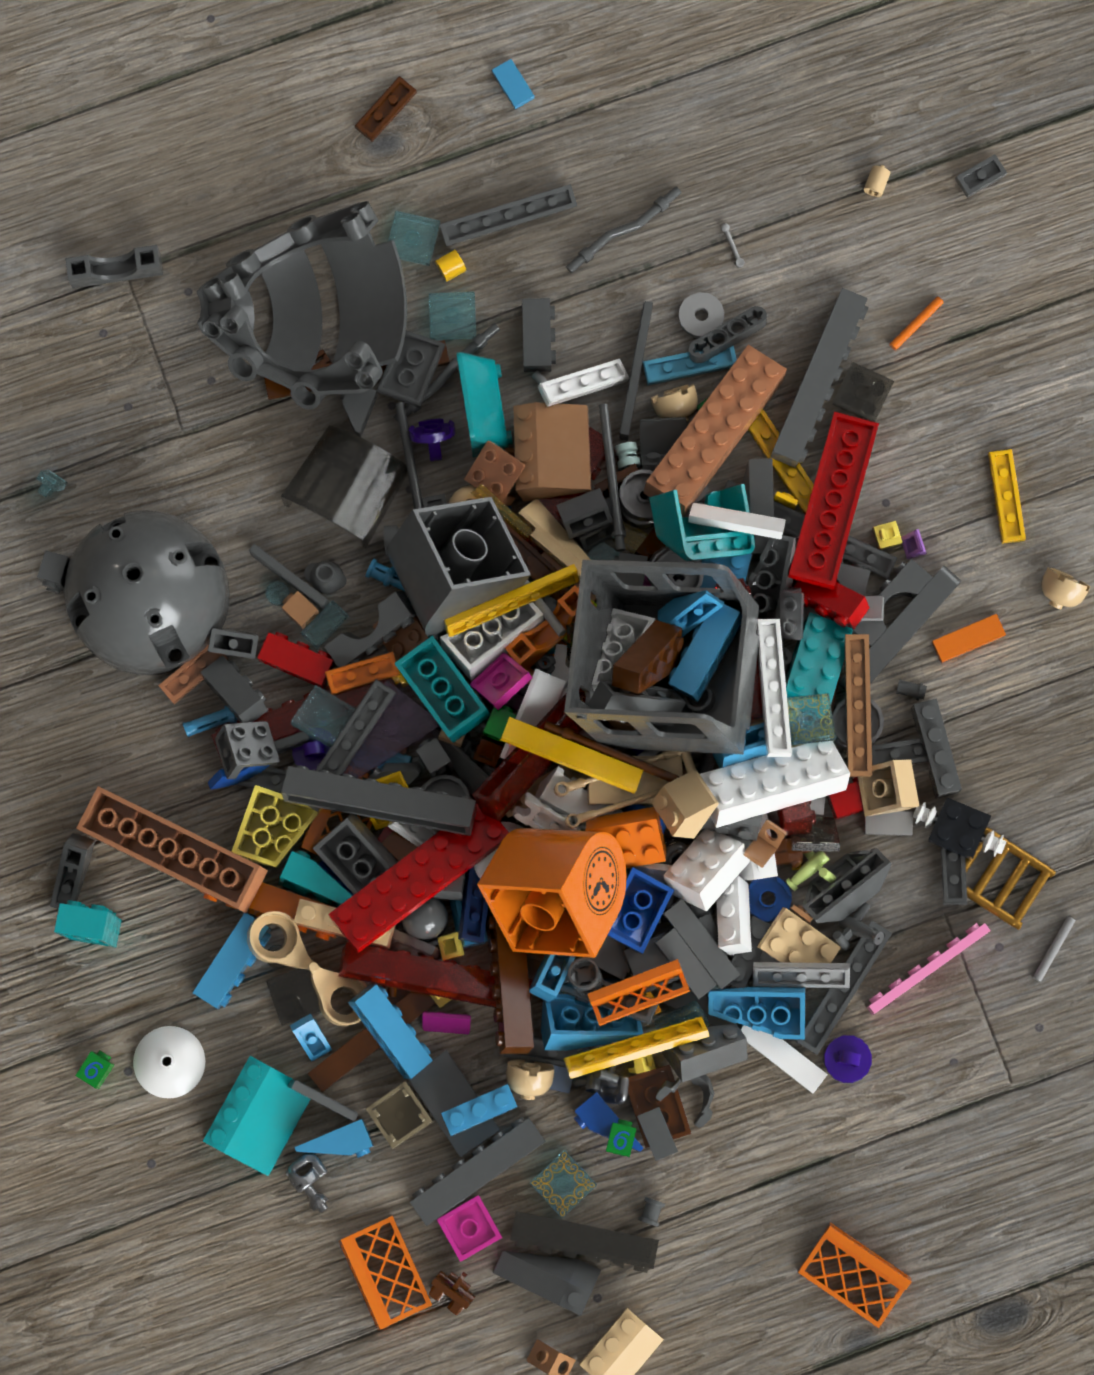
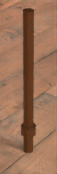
[543,721,680,782]

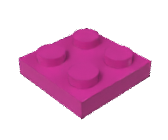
[470,652,533,710]
[437,1195,503,1262]

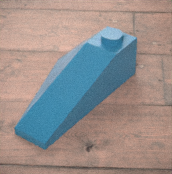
[708,987,806,1040]
[541,994,643,1051]

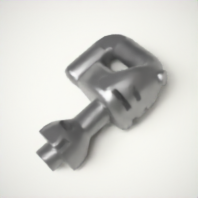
[598,1065,629,1104]
[286,1153,328,1213]

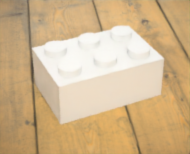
[663,829,750,911]

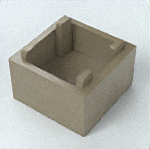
[366,1081,434,1149]

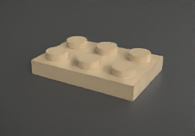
[757,907,841,963]

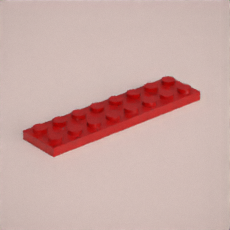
[788,411,879,590]
[328,800,509,953]

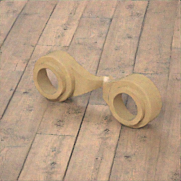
[247,911,367,1026]

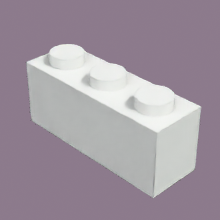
[717,876,752,955]

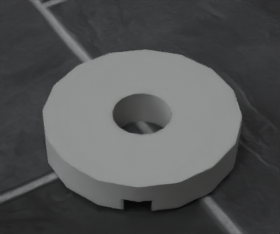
[678,292,724,338]

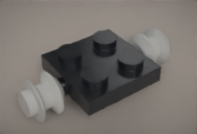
[913,797,1007,860]

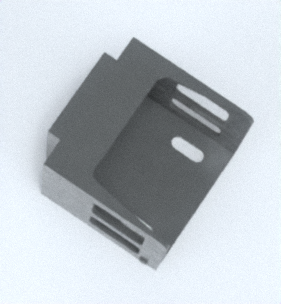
[564,560,759,755]

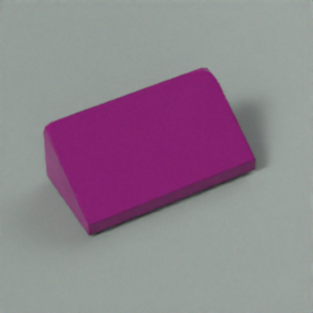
[422,1011,471,1035]

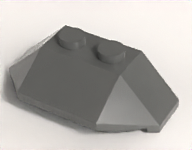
[802,848,892,923]

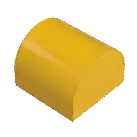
[435,250,466,282]

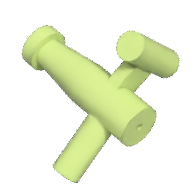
[786,841,836,891]

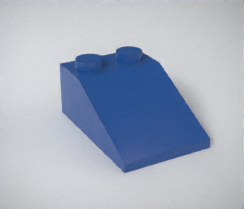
[607,867,674,954]
[574,1092,644,1152]

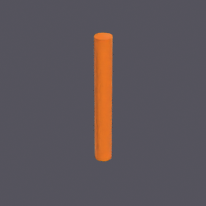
[889,296,944,350]

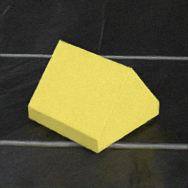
[437,932,464,961]

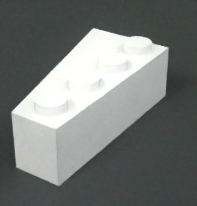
[440,602,544,681]

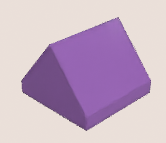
[901,529,927,559]

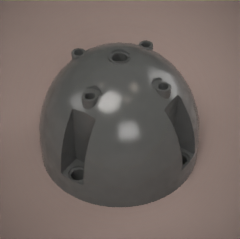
[64,510,230,675]

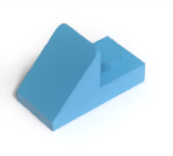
[290,1013,332,1062]

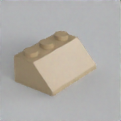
[579,1307,664,1375]

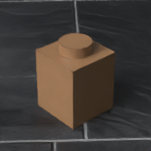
[282,591,320,630]

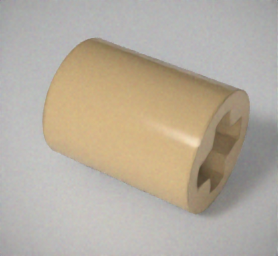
[864,165,890,197]

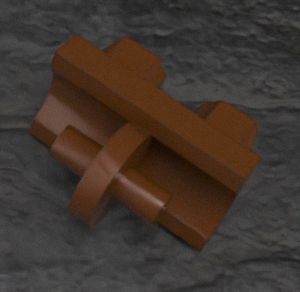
[429,1271,476,1315]

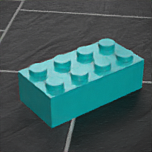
[785,612,853,718]
[394,635,491,743]
[54,900,122,948]

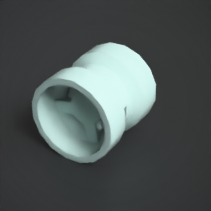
[614,442,641,471]

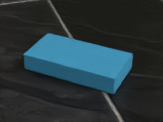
[492,59,535,109]

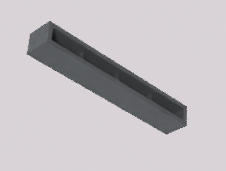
[770,288,869,468]
[281,765,477,836]

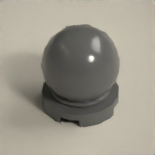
[401,896,448,942]

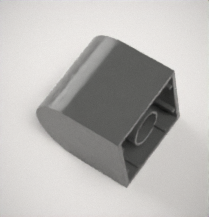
[387,497,531,639]

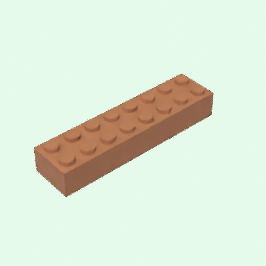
[644,345,787,518]
[76,786,268,913]

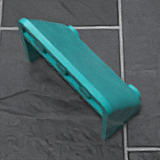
[456,352,513,457]

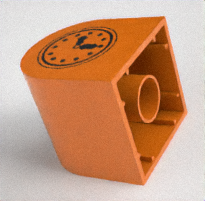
[477,828,626,958]

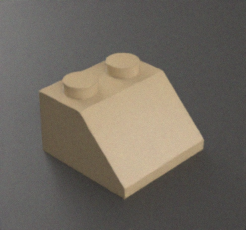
[858,760,919,816]
[652,770,719,839]

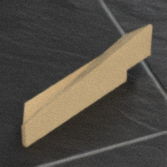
[519,499,591,581]

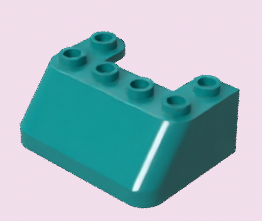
[649,484,755,561]

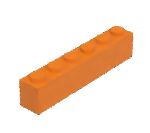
[199,882,337,941]

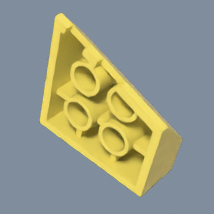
[231,785,322,868]

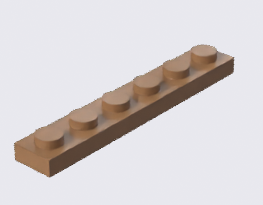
[844,634,872,777]

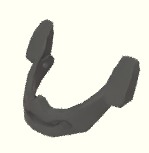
[656,1075,715,1128]

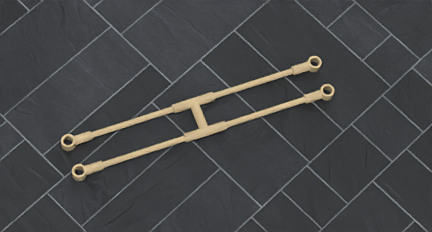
[554,708,823,829]

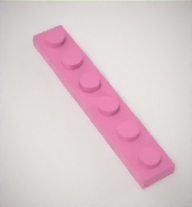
[867,923,990,1015]

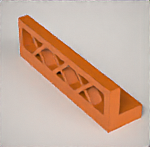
[587,959,690,1026]

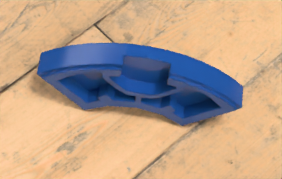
[208,765,270,789]

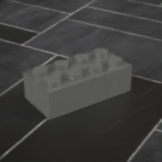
[313,814,398,895]

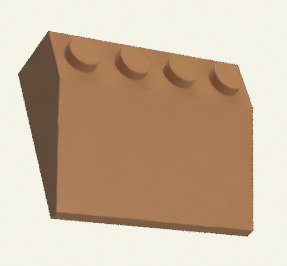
[513,402,591,501]

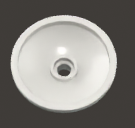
[133,1026,206,1098]

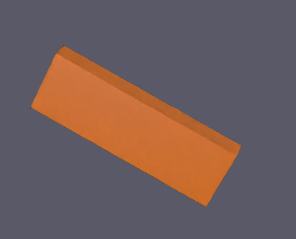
[932,614,1006,663]
[325,651,400,695]

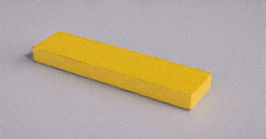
[988,449,1026,544]

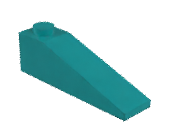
[278,850,352,907]

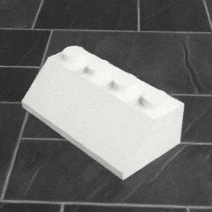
[500,669,568,771]

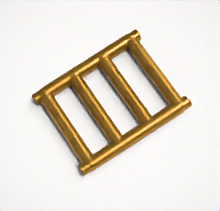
[965,827,1056,930]

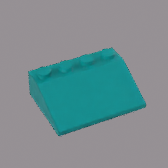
[203,1056,311,1176]

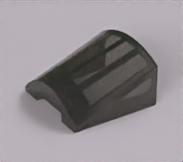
[281,425,408,548]

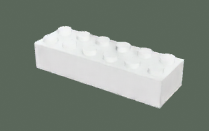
[700,737,850,828]

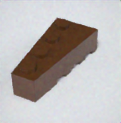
[612,620,684,694]

